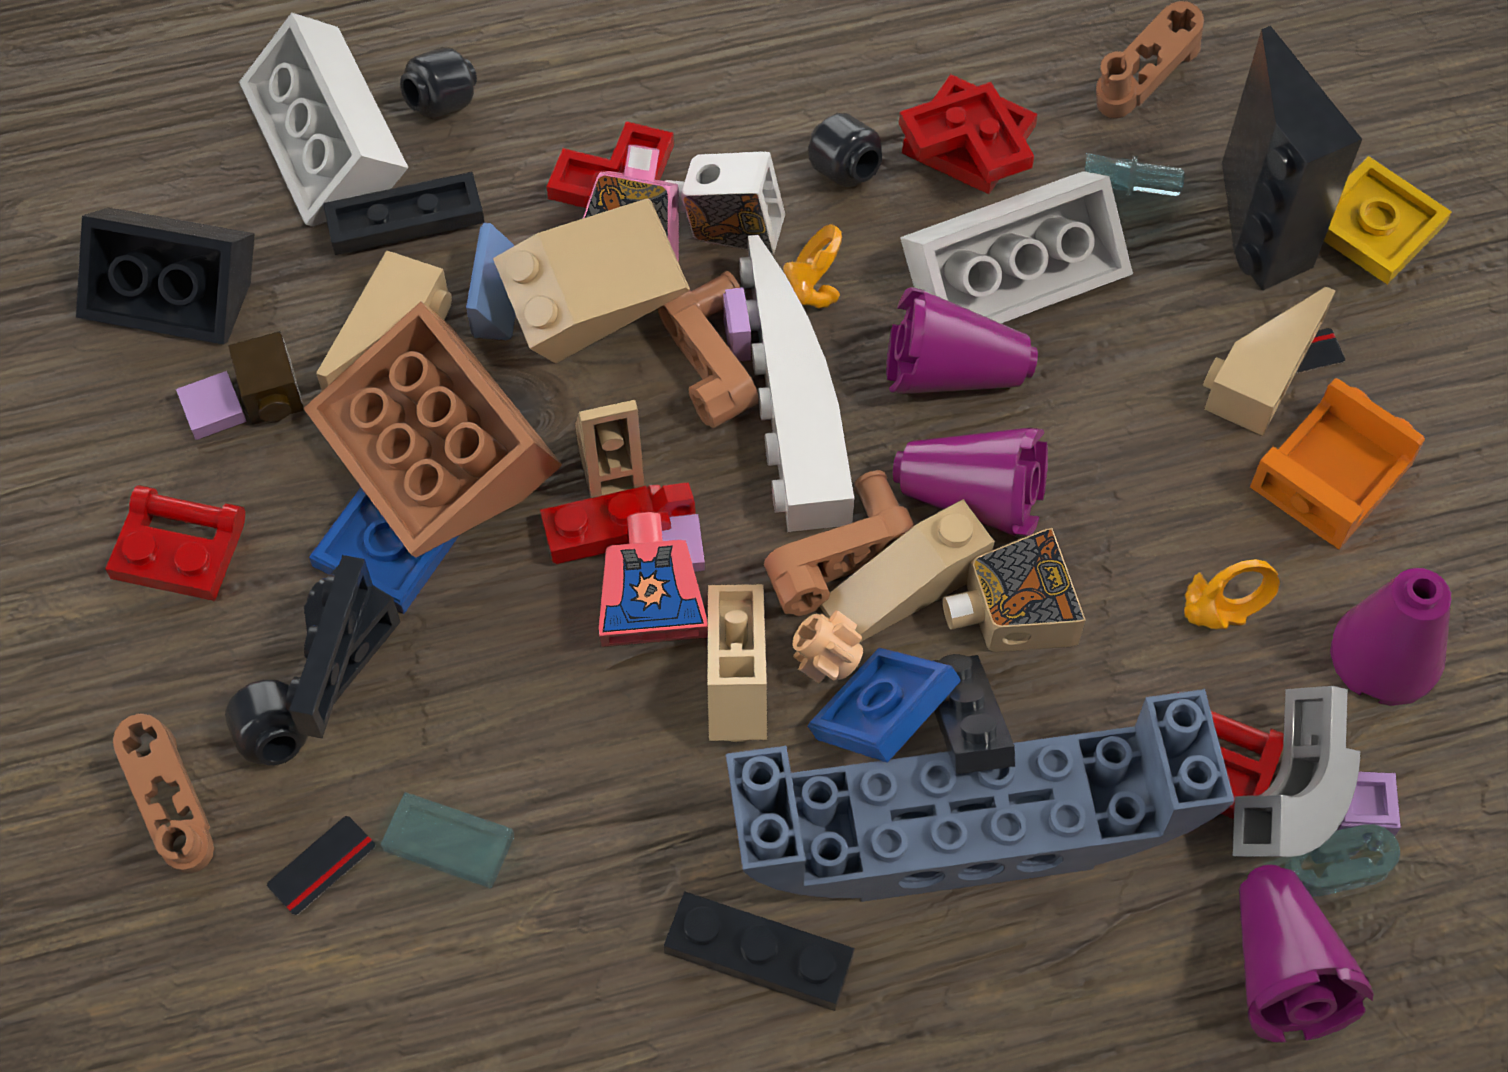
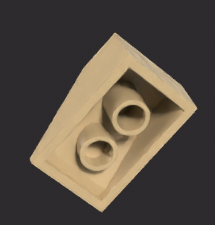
[493,198,690,363]

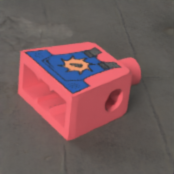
[599,512,708,647]

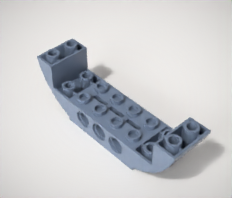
[726,689,1234,902]

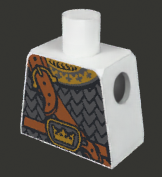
[665,152,785,254]

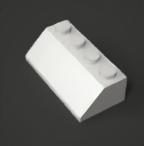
[239,13,408,227]
[900,171,1133,323]

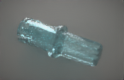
[1084,153,1185,196]

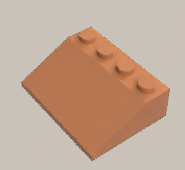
[303,301,562,557]

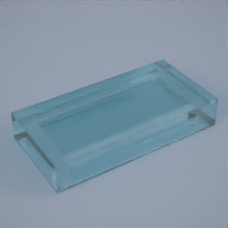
[381,792,514,889]

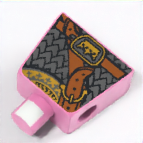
[583,145,679,261]

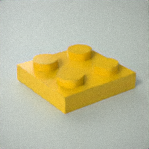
[1324,156,1452,284]

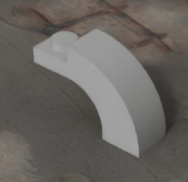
[1233,686,1361,857]

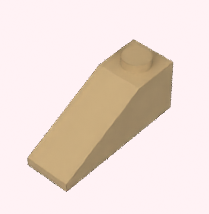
[316,251,452,391]
[1203,287,1335,436]
[575,400,644,498]
[820,499,994,643]
[708,584,767,742]

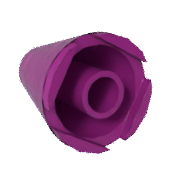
[886,287,1038,394]
[893,427,1048,538]
[1330,568,1451,706]
[1239,864,1374,1042]

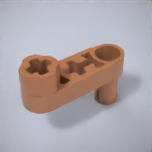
[1096,1,1204,118]
[657,271,759,428]
[764,470,915,616]
[113,714,214,873]

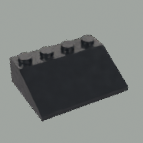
[1222,25,1362,291]

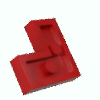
[899,82,1035,184]
[546,121,674,208]

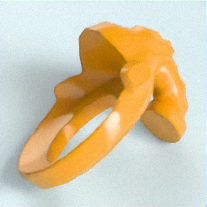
[783,224,842,308]
[1184,559,1280,630]

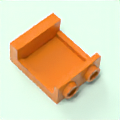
[1250,378,1425,550]

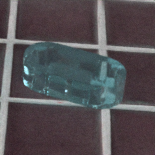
[1284,824,1400,897]

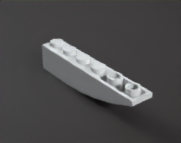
[739,235,854,532]

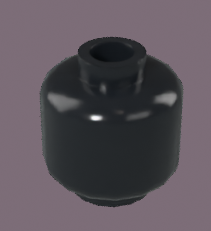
[400,47,477,119]
[808,113,882,187]
[225,680,308,766]

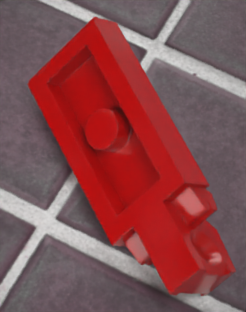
[540,482,696,564]

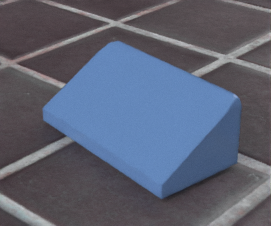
[466,223,516,340]

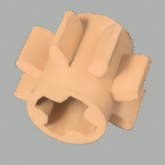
[793,610,863,683]

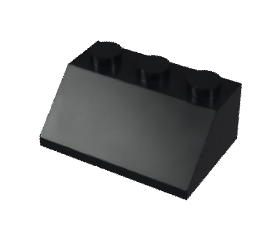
[76,207,255,345]

